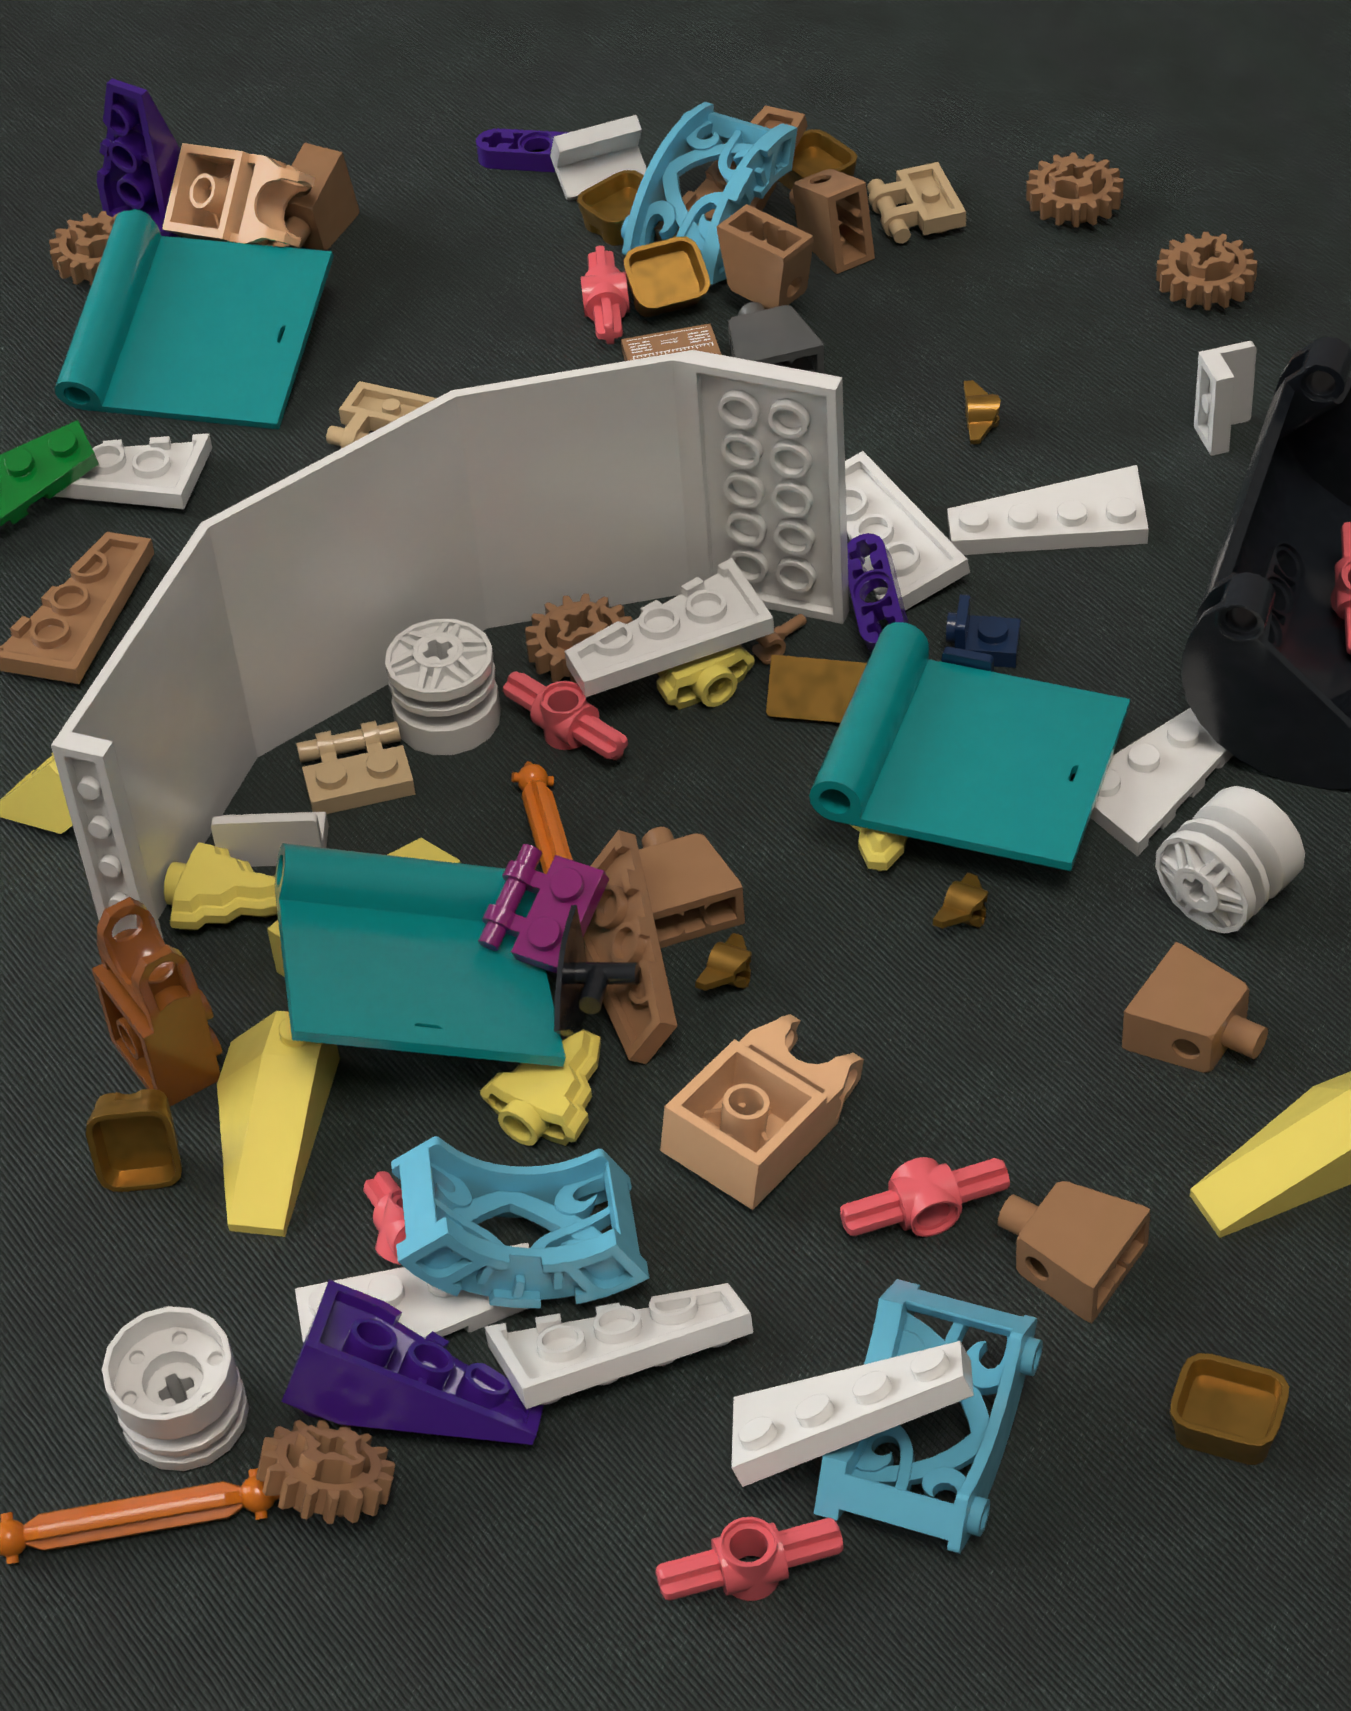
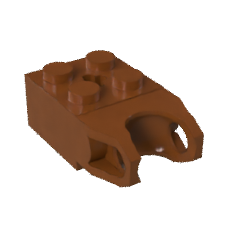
[92,897,222,1106]

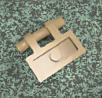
[867,162,966,244]
[326,381,436,449]
[296,721,416,814]

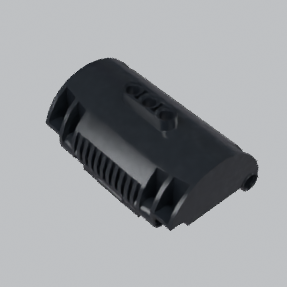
[1181,337,1351,789]

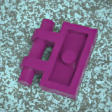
[478,844,609,974]

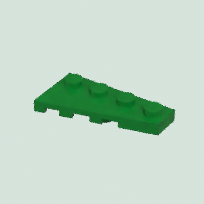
[0,420,99,526]

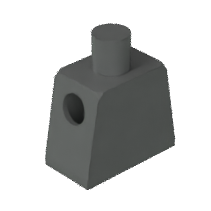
[728,302,824,374]

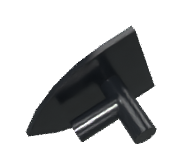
[554,905,640,1036]

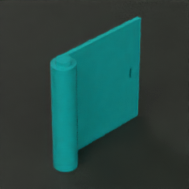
[54,210,334,430]
[809,622,1130,871]
[275,843,566,1067]

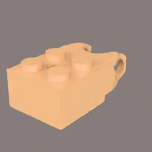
[162,143,316,248]
[660,1014,864,1210]

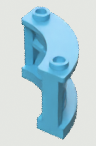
[621,102,798,285]
[391,1136,649,1308]
[814,1279,1043,1554]

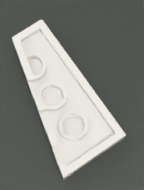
[845,451,970,610]
[947,465,1149,555]
[1090,708,1233,857]
[295,1243,529,1343]
[485,1283,753,1409]

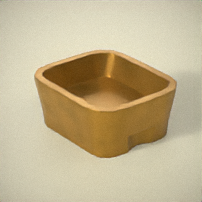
[779,129,857,190]
[577,170,661,246]
[623,237,710,317]
[86,1089,182,1192]
[1170,1353,1289,1465]

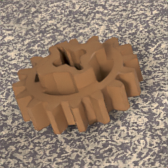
[1026,152,1124,227]
[49,211,120,285]
[1156,232,1257,310]
[525,593,632,683]
[256,1419,395,1524]

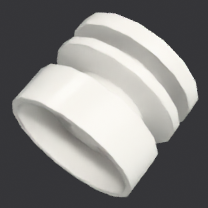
[385,619,501,755]
[1155,786,1305,934]
[102,1306,249,1471]

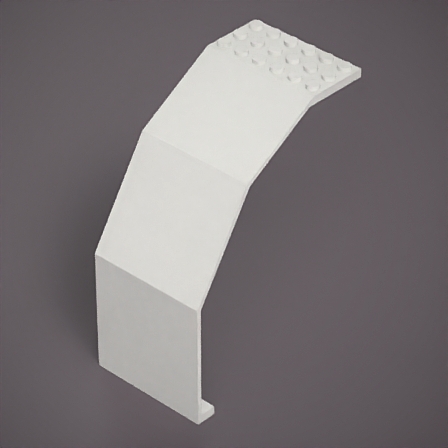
[51,350,849,941]

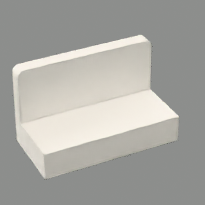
[550,115,647,201]
[1194,341,1257,456]
[211,812,329,867]

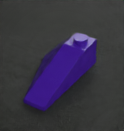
[97,78,181,237]
[281,1280,544,1445]

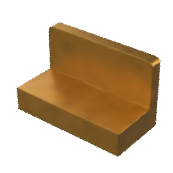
[766,654,867,723]

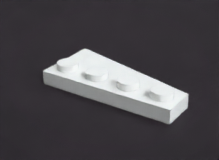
[55,434,212,509]
[565,558,774,697]
[731,1341,974,1487]

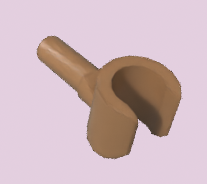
[752,614,807,664]

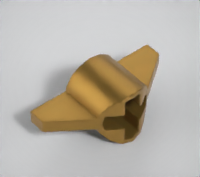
[964,380,1001,444]
[932,872,988,928]
[695,933,752,991]

